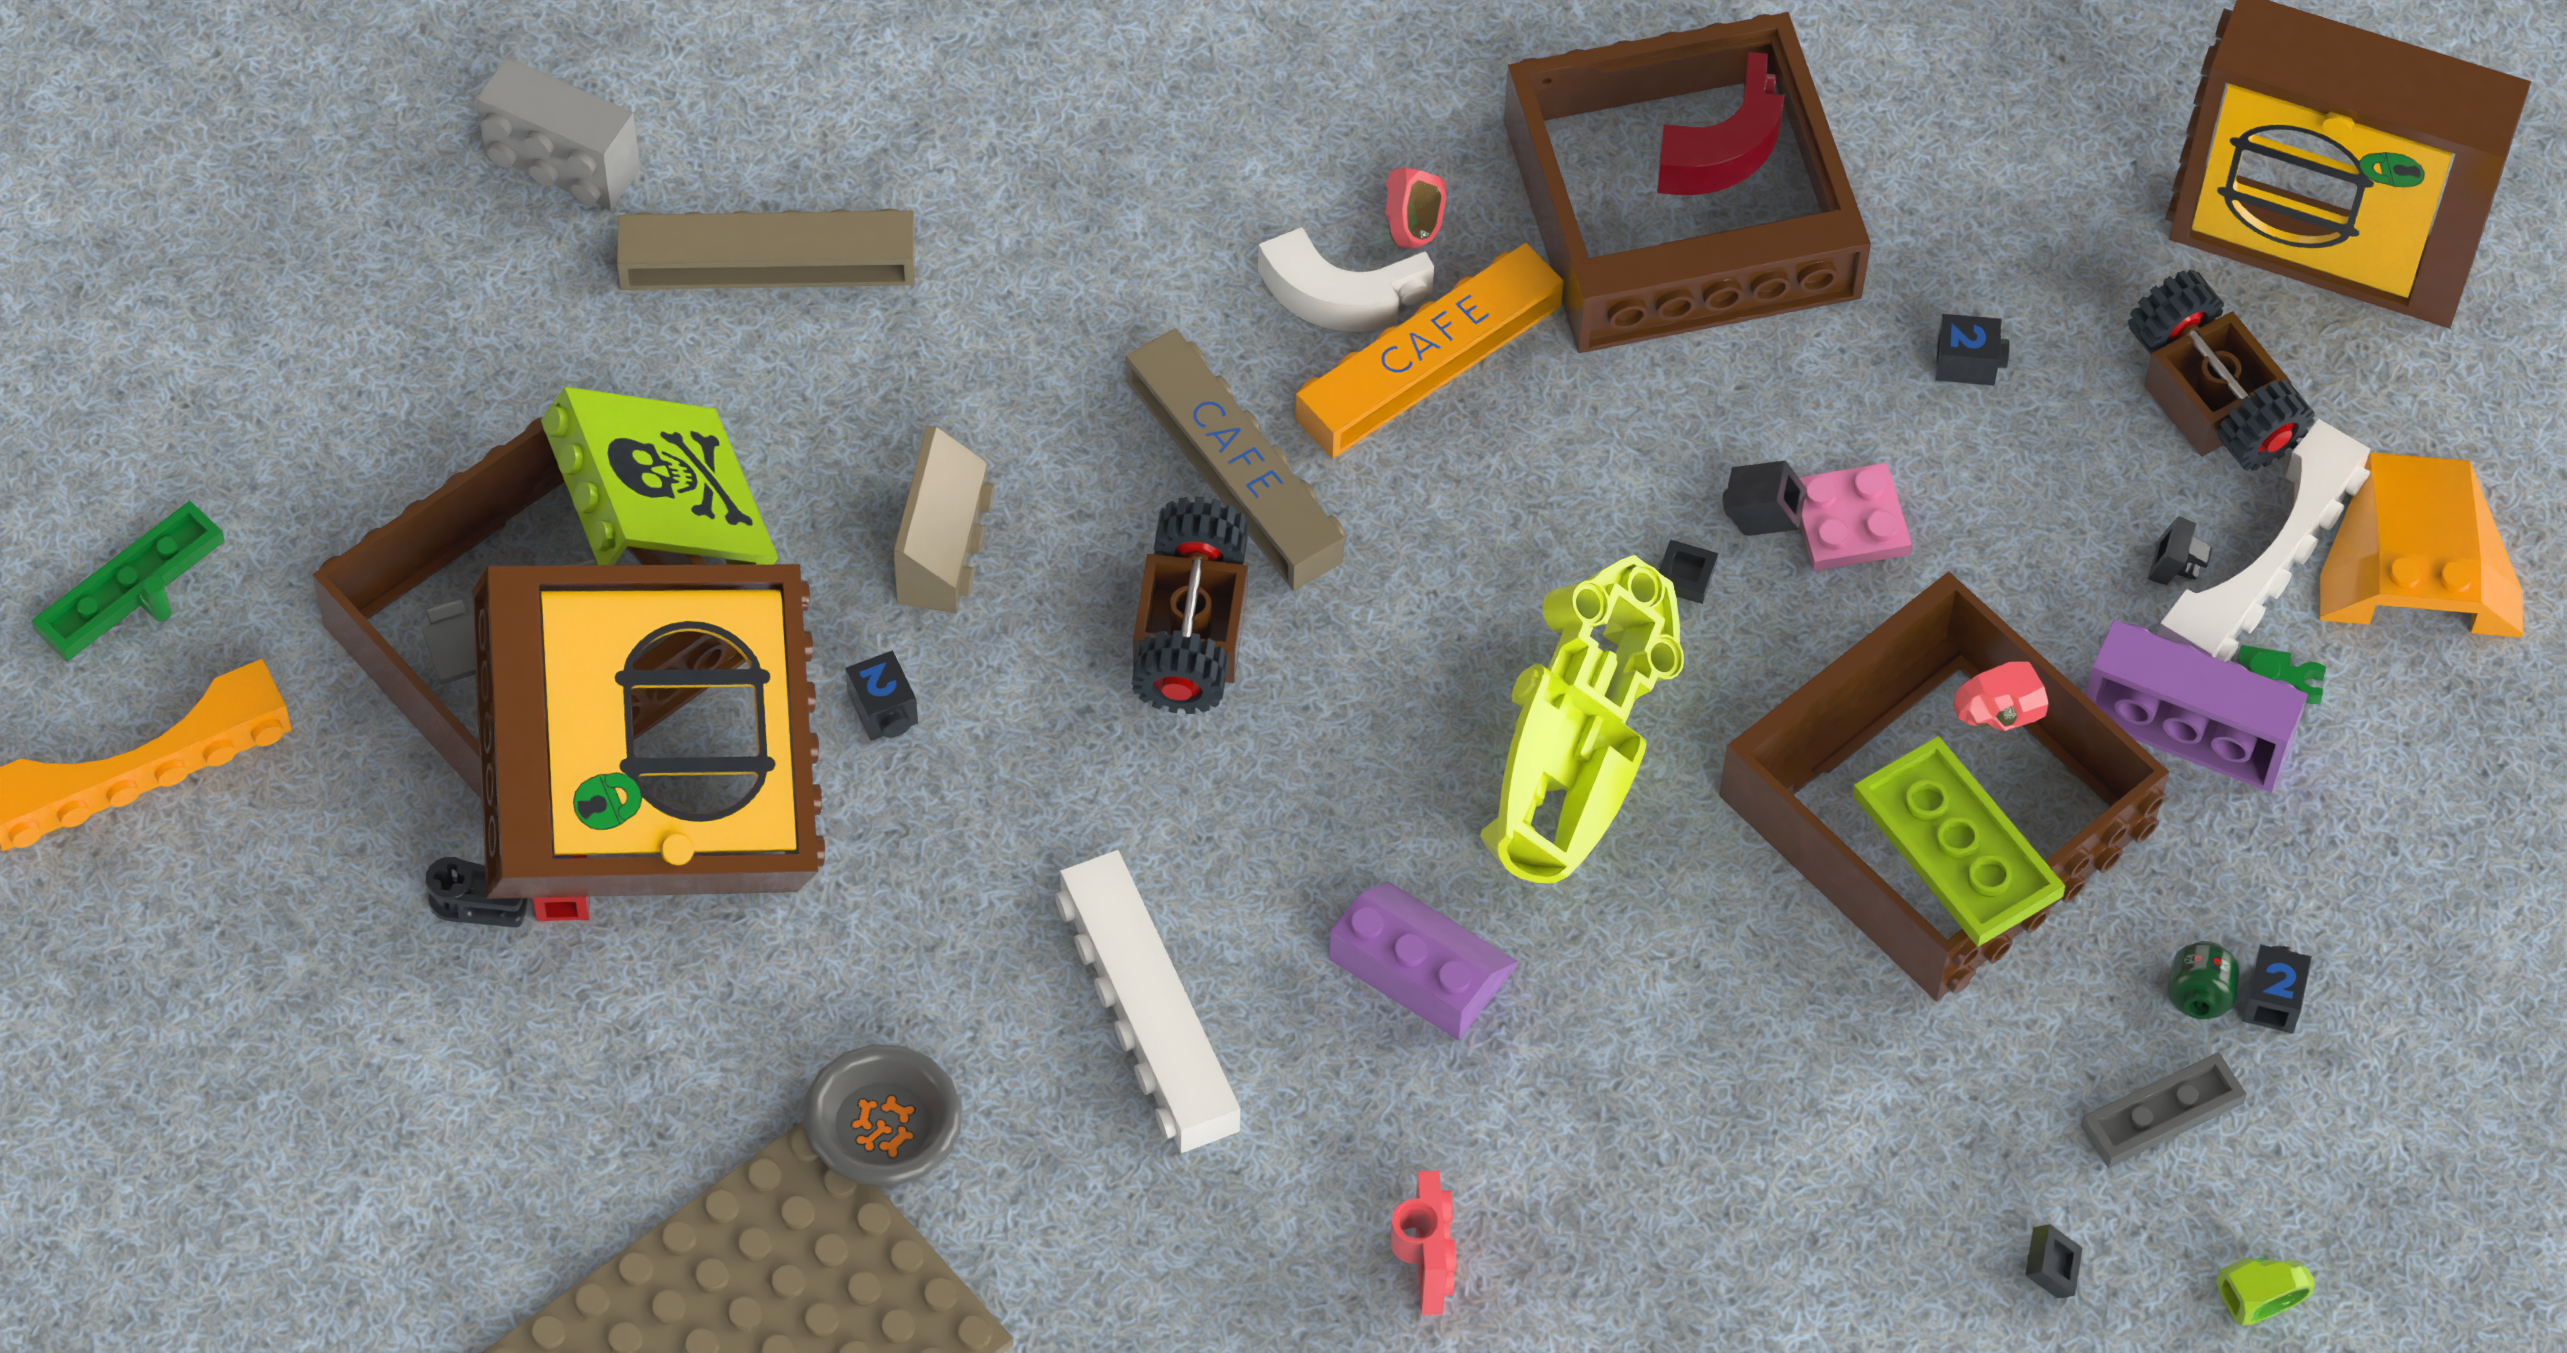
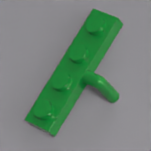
[31,500,225,662]

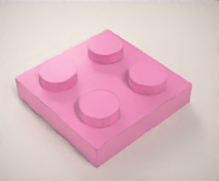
[1799,463,1912,571]

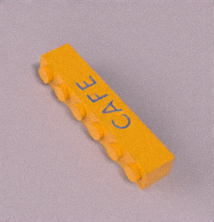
[1295,243,1564,459]

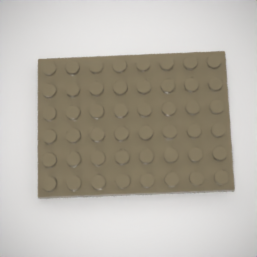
[482,1120,1014,1353]

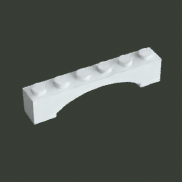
[2157,419,2370,662]

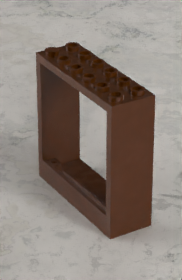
[1504,12,1871,354]
[312,417,747,800]
[1719,571,2170,1001]

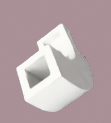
[1258,227,1434,332]

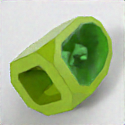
[2216,1257,2315,1325]

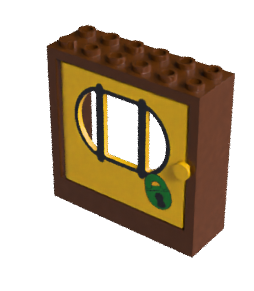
[2165,0,2532,329]
[472,564,825,899]

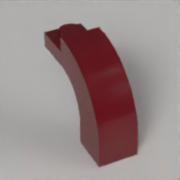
[1657,52,1785,196]

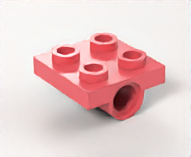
[1390,1170,1456,1315]

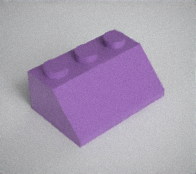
[1329,881,1518,1040]

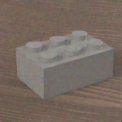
[476,57,640,210]

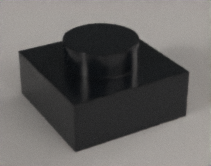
[1659,539,1718,604]
[2025,1224,2083,1299]

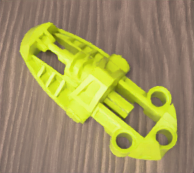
[1480,555,1684,884]

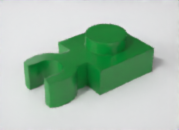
[2237,645,2326,704]

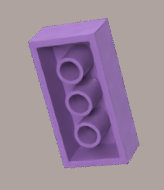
[2085,619,2308,793]

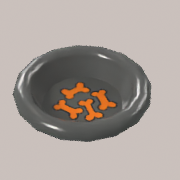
[803,1044,962,1186]

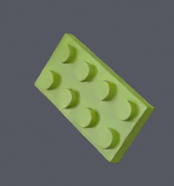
[1852,736,2065,947]

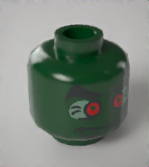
[2168,941,2240,1019]

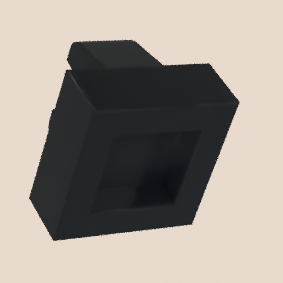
[2148,516,2212,585]

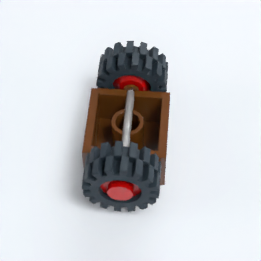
[2128,270,2315,471]
[1131,496,1249,714]

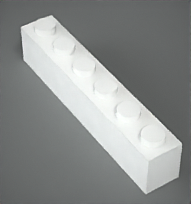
[1055,850,1240,1153]

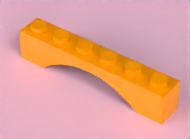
[0,658,292,851]

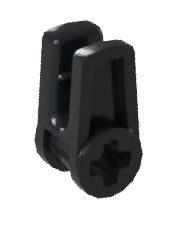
[425,857,528,928]

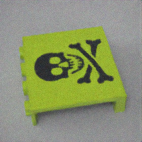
[541,386,778,565]

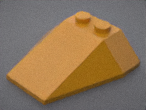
[2319,452,2523,637]

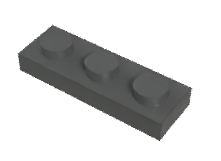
[2080,1052,2247,1168]

